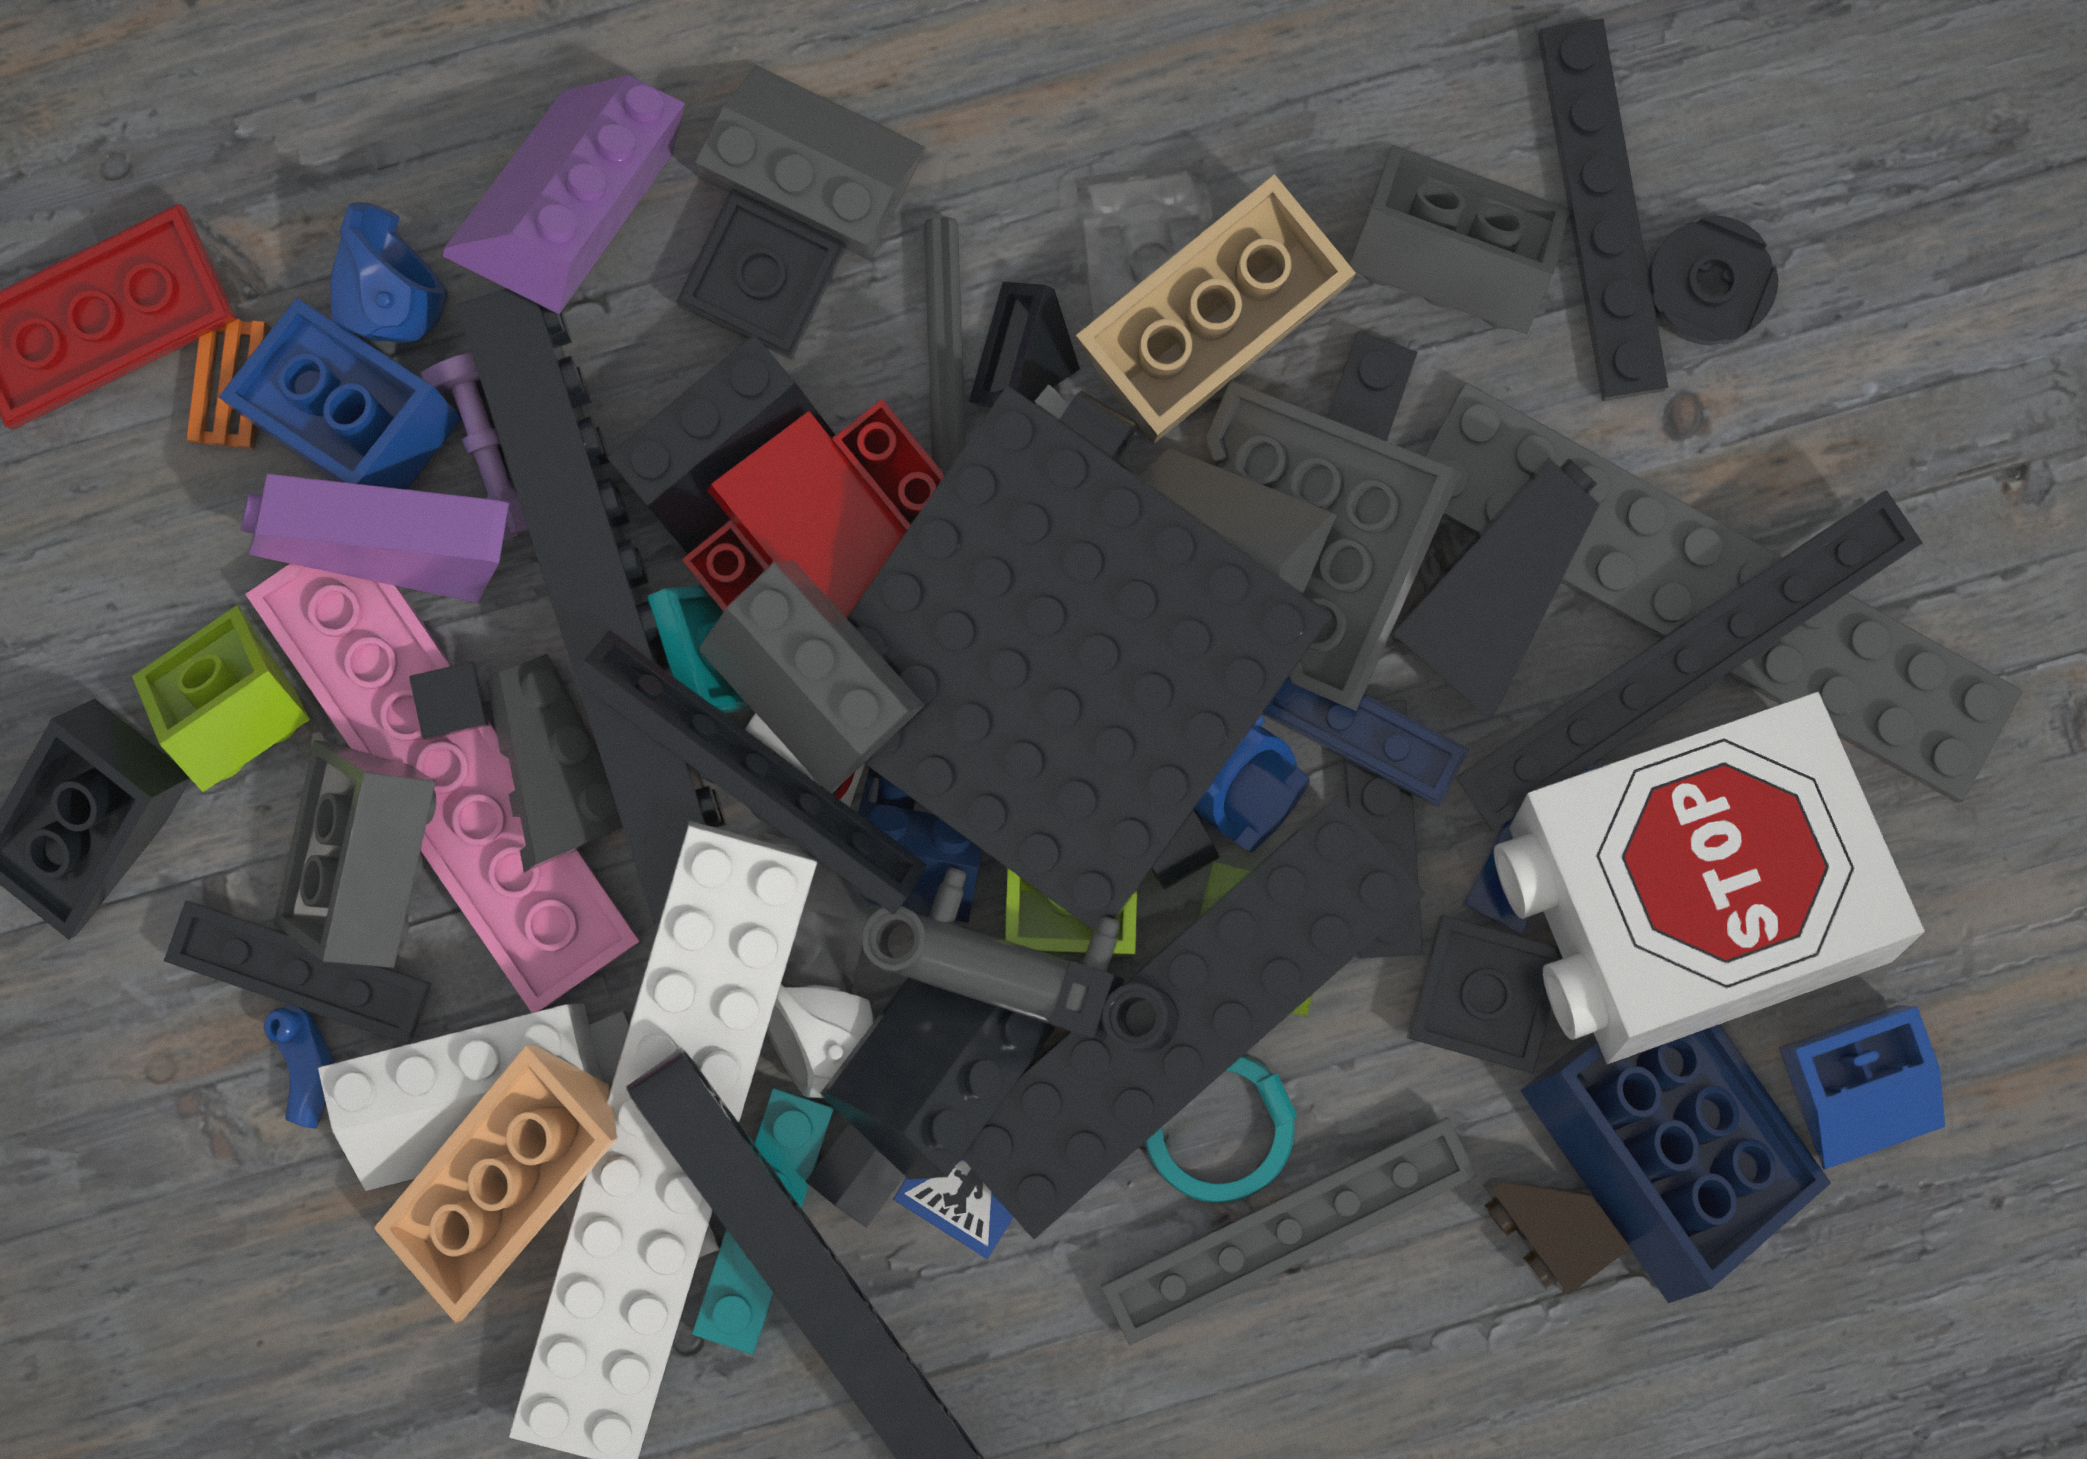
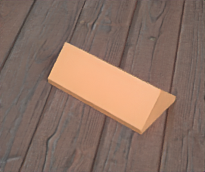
[374,1044,618,1323]

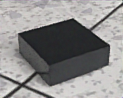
[409,662,489,740]

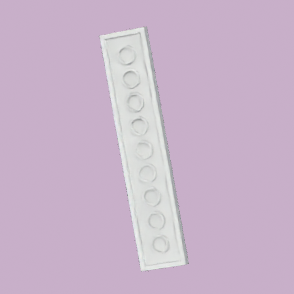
[509,821,817,1459]

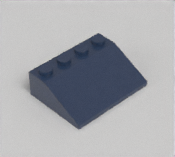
[1520,1024,1831,1303]

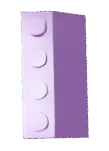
[443,75,685,314]

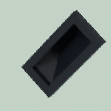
[969,282,1080,407]

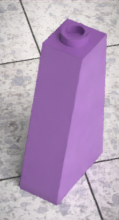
[241,474,509,603]

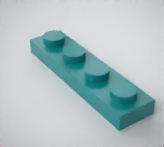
[692,1087,835,1355]

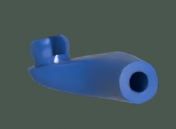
[264,1005,334,1129]

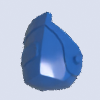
[330,202,448,343]
[1195,715,1310,852]

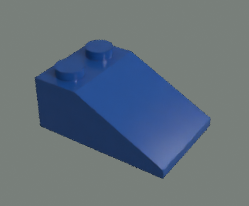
[219,298,462,490]

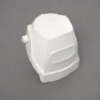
[766,985,874,1098]

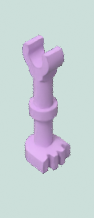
[421,352,528,540]

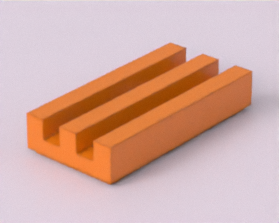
[186,319,270,450]

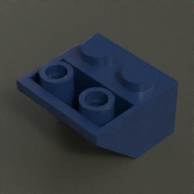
[842,767,983,923]

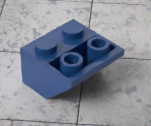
[1779,1005,1945,1169]

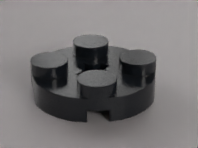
[1648,216,1779,345]

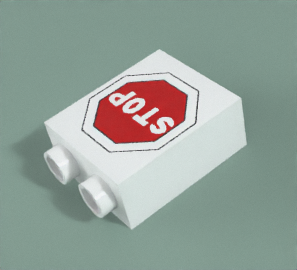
[1494,692,1925,1064]

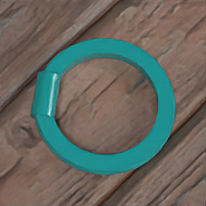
[1145,1055,1298,1203]

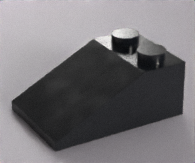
[0,699,191,940]

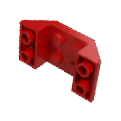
[681,399,945,612]

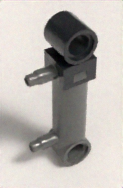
[862,867,1178,1053]

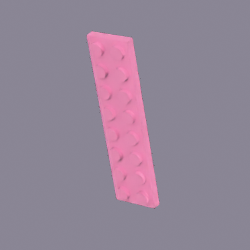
[245,564,642,1013]

